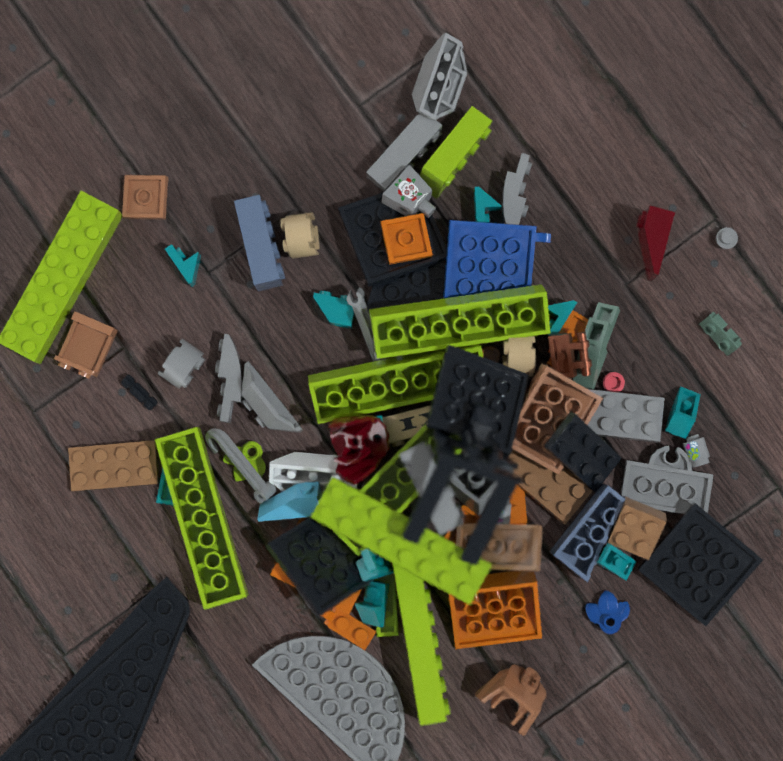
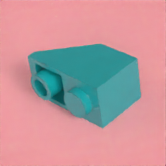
[313,291,355,329]

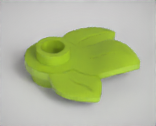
[223,441,266,482]

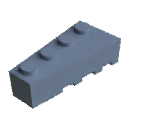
[549,484,625,582]

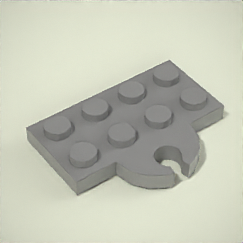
[621,446,713,514]

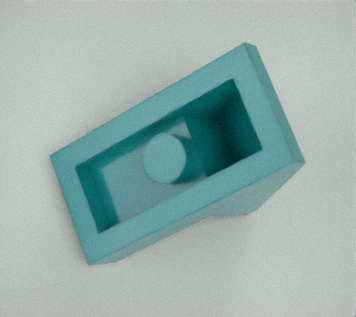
[474,186,502,223]
[165,244,201,287]
[545,300,578,338]
[596,543,637,581]
[356,548,394,581]
[355,580,390,628]

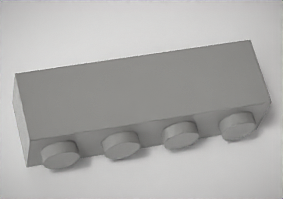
[366,113,442,192]

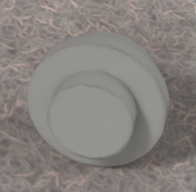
[716,228,738,249]

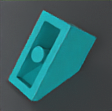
[665,386,701,439]

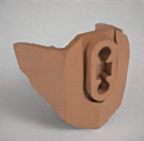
[474,664,546,736]

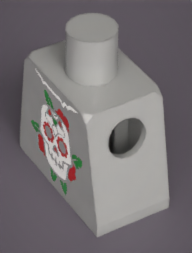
[382,165,436,218]

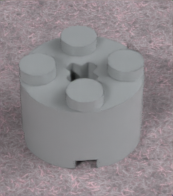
[158,339,206,389]

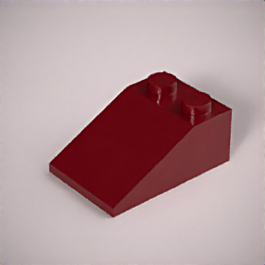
[636,205,675,281]

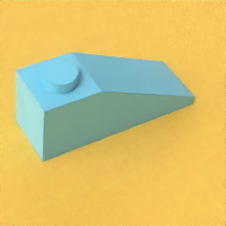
[257,481,323,522]

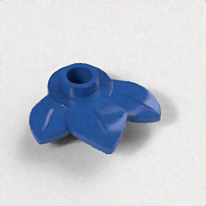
[585,590,630,634]

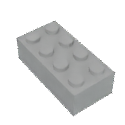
[588,389,665,443]

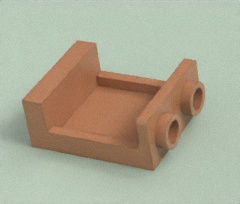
[54,311,118,379]

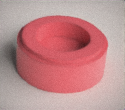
[602,372,625,393]

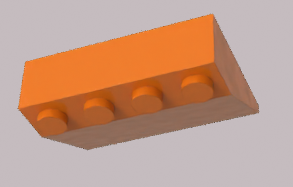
[448,570,542,649]

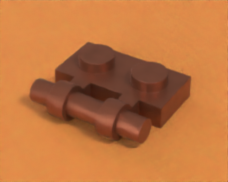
[548,332,592,378]

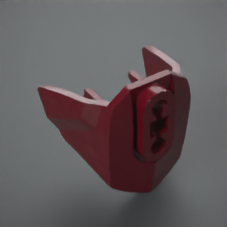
[328,416,390,485]

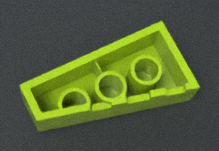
[420,106,492,199]

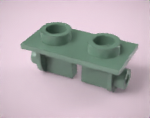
[699,311,743,356]

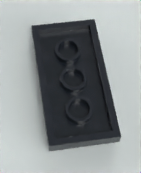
[544,411,622,493]

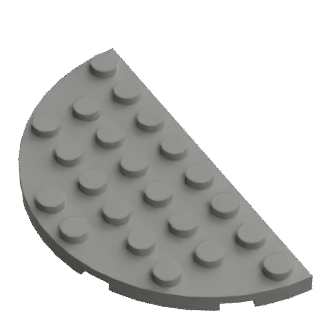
[252,636,405,761]

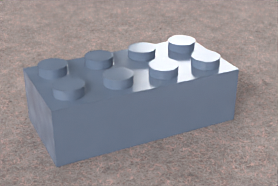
[234,195,285,291]

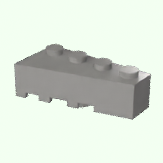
[399,442,466,535]

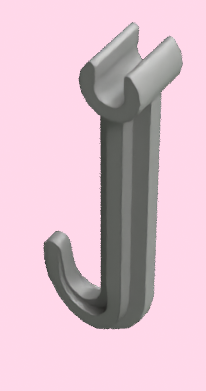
[347,287,402,362]
[205,428,277,504]

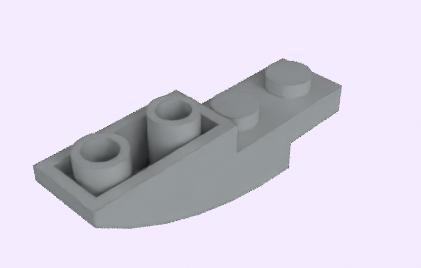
[502,153,532,225]
[215,334,243,423]

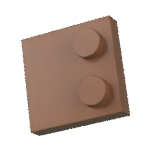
[122,175,168,219]

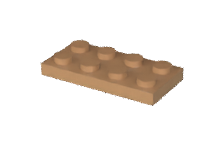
[68,440,159,491]
[509,449,592,525]
[456,524,542,571]

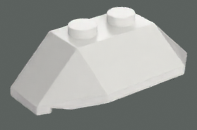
[269,452,357,495]

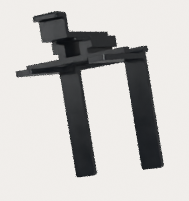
[402,402,523,565]

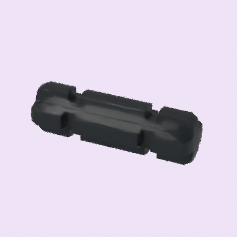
[121,374,158,411]

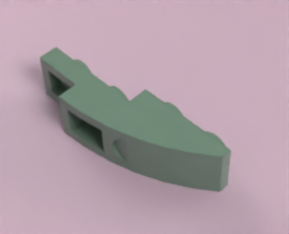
[573,302,620,390]

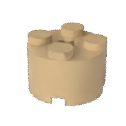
[281,212,320,259]
[502,336,535,377]

